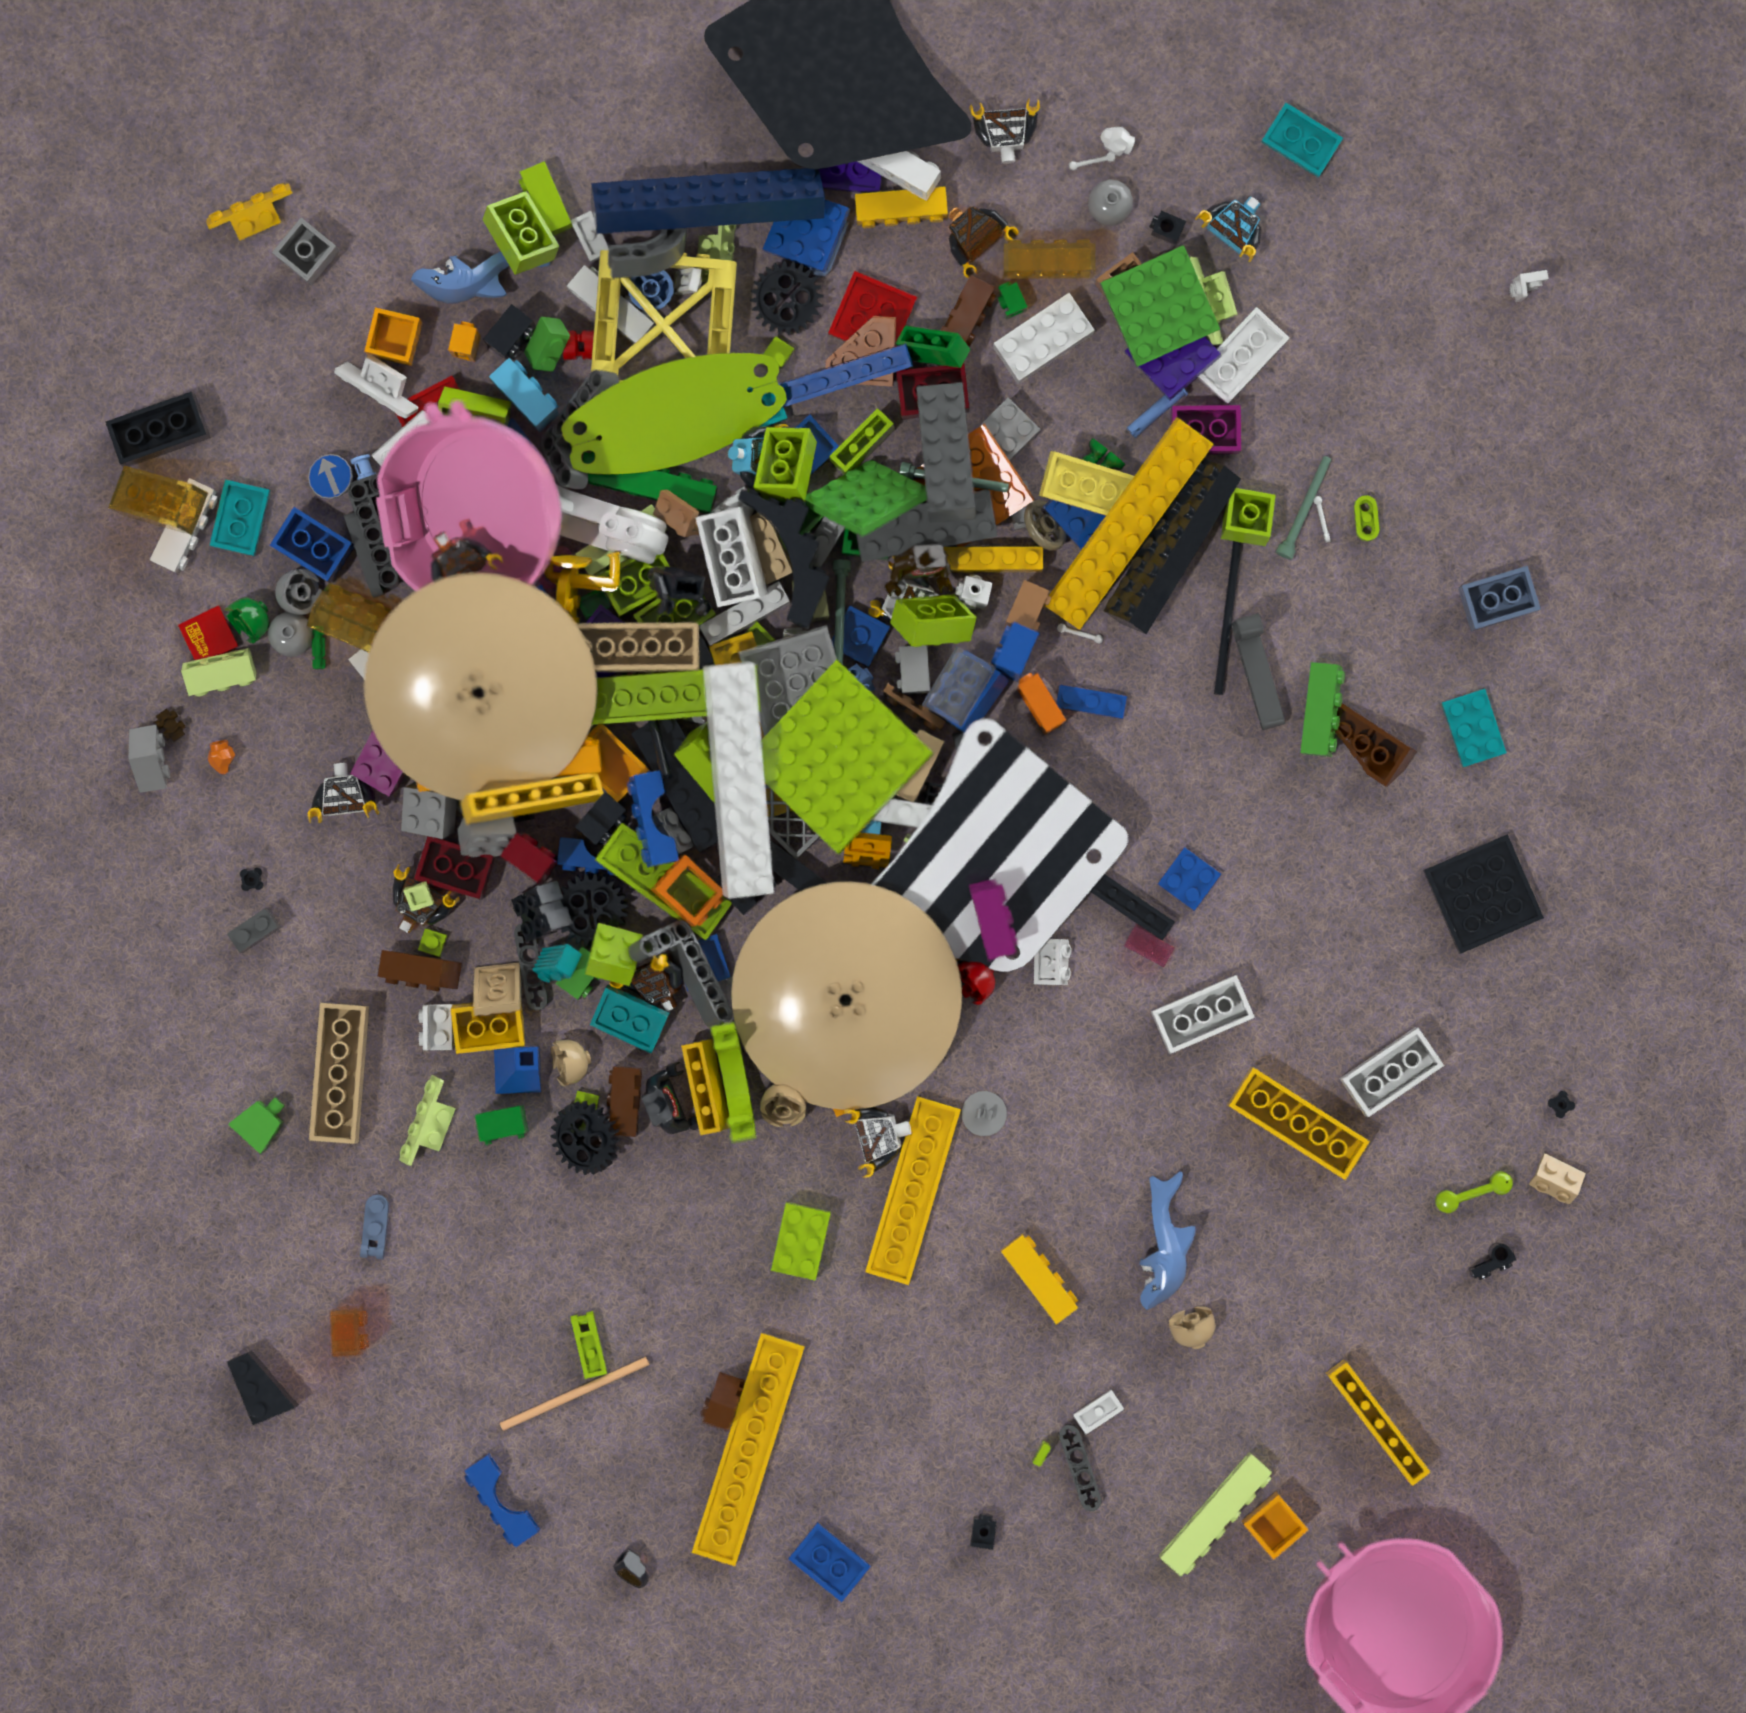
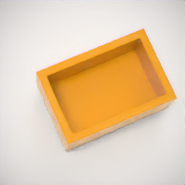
[586,724,651,804]

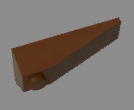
[1335,703,1417,787]

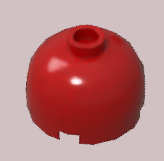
[957,961,996,1005]

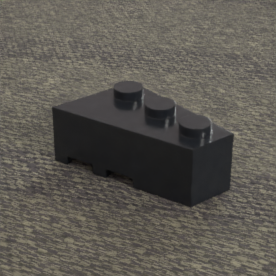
[227,1351,299,1425]

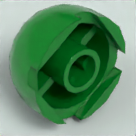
[225,597,269,644]

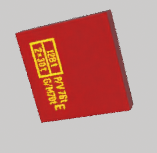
[178,605,239,660]

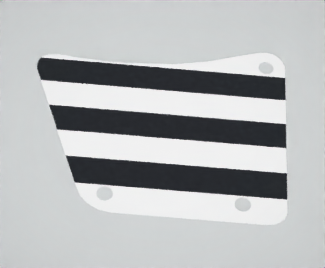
[871,719,1128,972]

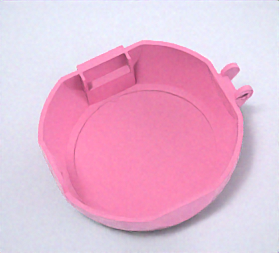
[376,401,561,591]
[1305,1538,1502,1713]

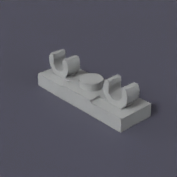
[810,517,845,569]

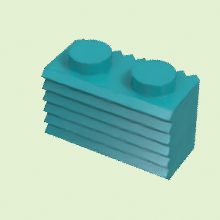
[532,944,582,982]

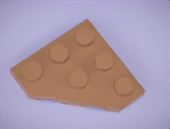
[826,316,896,387]

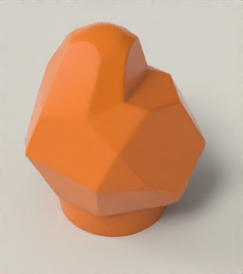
[208,740,235,775]

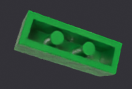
[895,325,971,368]

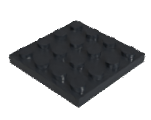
[1423,834,1544,954]

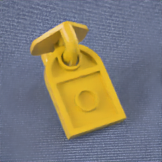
[544,551,621,624]

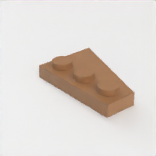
[883,684,946,731]

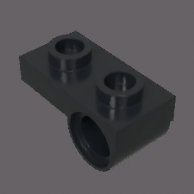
[1468,1242,1517,1280]

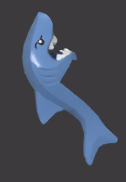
[411,251,550,304]
[1139,1171,1196,1310]

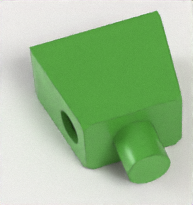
[228,1097,285,1154]

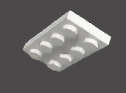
[1197,307,1289,405]

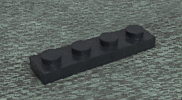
[1089,874,1175,941]

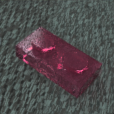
[1124,926,1175,968]

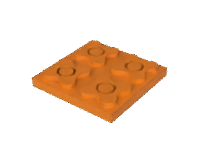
[914,424,1035,547]

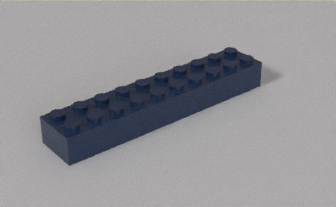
[591,168,825,234]

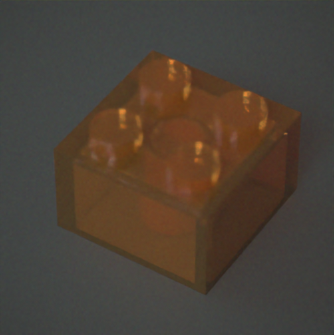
[330,1306,369,1357]

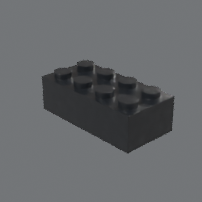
[105,391,211,468]

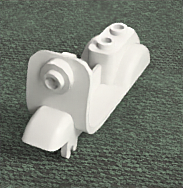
[556,484,668,564]

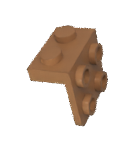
[653,490,700,537]

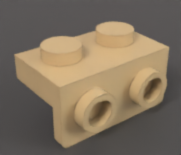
[1529,1153,1586,1204]

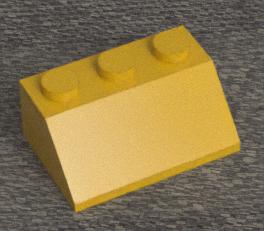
[450,1002,525,1054]

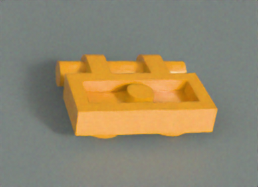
[843,832,892,869]

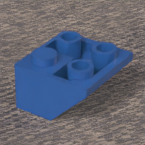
[494,1047,541,1094]

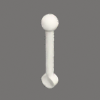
[1069,152,1115,170]
[1313,496,1330,543]
[1057,623,1103,643]

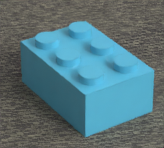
[489,358,559,433]

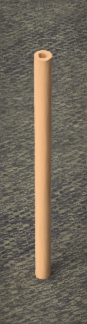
[500,1357,649,1431]

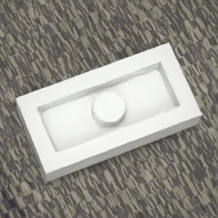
[570,211,608,263]
[673,267,702,295]
[1073,1390,1124,1434]

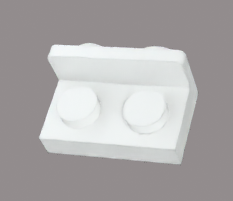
[1510,270,1548,302]
[1034,939,1071,985]
[419,1004,453,1050]

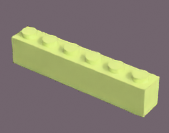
[1159,1452,1272,1576]

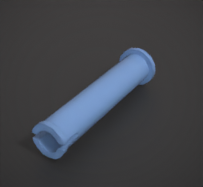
[1126,389,1188,438]

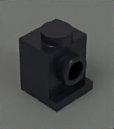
[970,1513,997,1550]

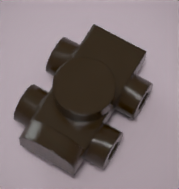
[154,708,186,742]

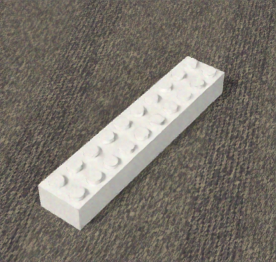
[703,662,774,898]

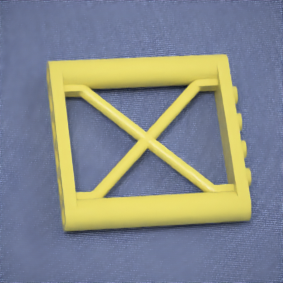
[591,250,737,382]

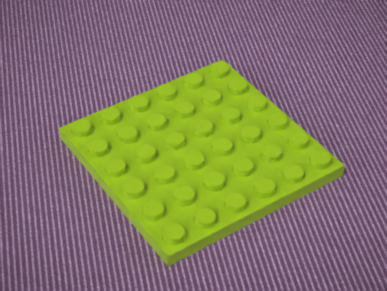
[761,660,934,854]

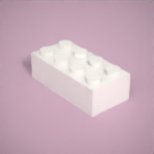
[993,293,1095,384]
[696,505,768,607]
[1150,975,1255,1054]
[1339,1027,1444,1117]

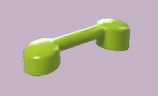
[1435,1171,1513,1213]

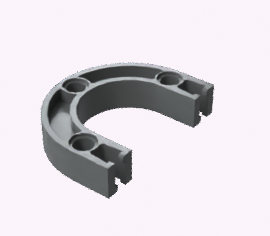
[591,193,687,279]

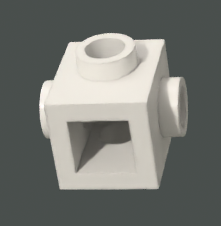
[955,575,992,609]

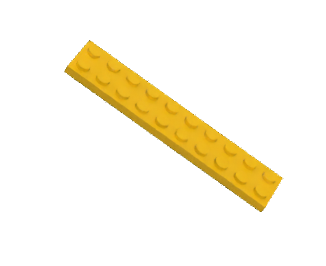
[1043,417,1213,630]
[691,1332,805,1566]

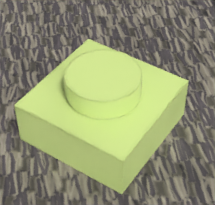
[404,881,434,911]

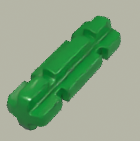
[312,625,326,670]

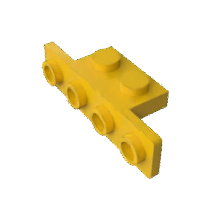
[206,183,292,241]

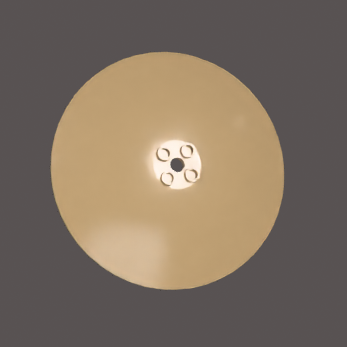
[364,573,597,800]
[732,882,962,1110]

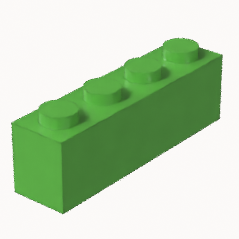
[1300,662,1345,757]

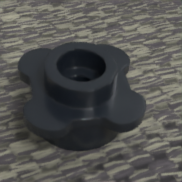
[240,868,264,891]
[1548,1091,1575,1118]

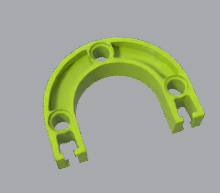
[711,1023,757,1144]

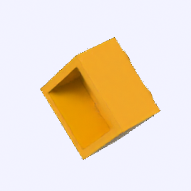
[364,307,423,366]
[1242,1491,1308,1560]

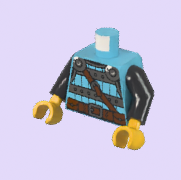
[1195,196,1261,262]
[728,424,788,488]

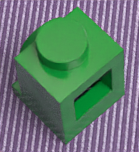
[997,282,1028,320]

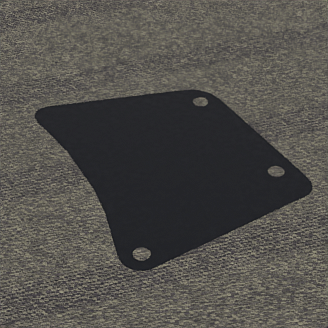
[704,0,971,169]

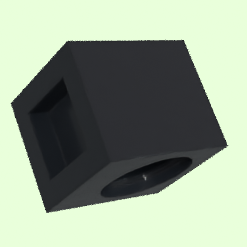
[1149,210,1186,246]

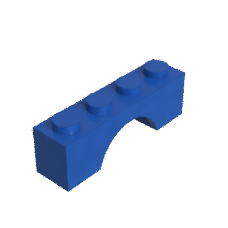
[627,770,679,868]
[557,837,615,876]
[464,1453,540,1548]

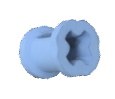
[350,454,376,480]

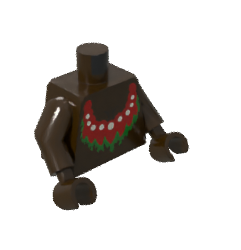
[885,544,953,597]

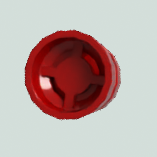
[563,330,594,360]

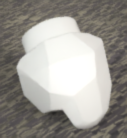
[1101,127,1135,156]

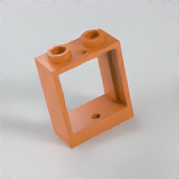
[1017,673,1066,735]
[650,855,723,926]

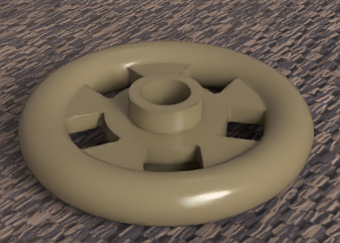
[1024,500,1067,550]

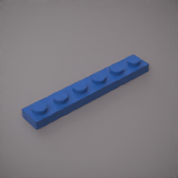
[778,343,913,407]

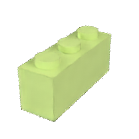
[181,648,257,696]

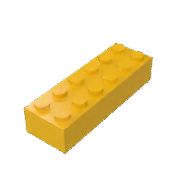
[1227,1067,1370,1180]

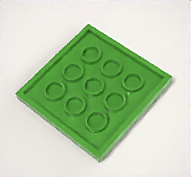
[1100,245,1220,367]
[805,460,927,536]

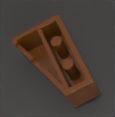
[940,275,997,347]
[377,950,462,992]
[607,1066,643,1137]
[700,1372,746,1431]

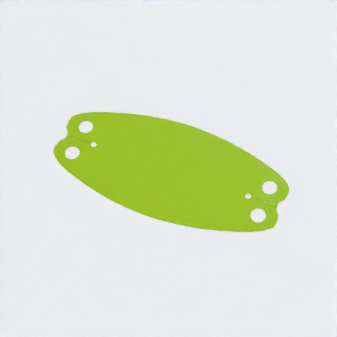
[561,353,787,474]

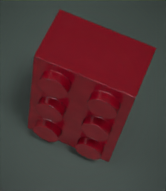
[896,363,970,420]
[500,833,557,884]
[414,836,496,900]

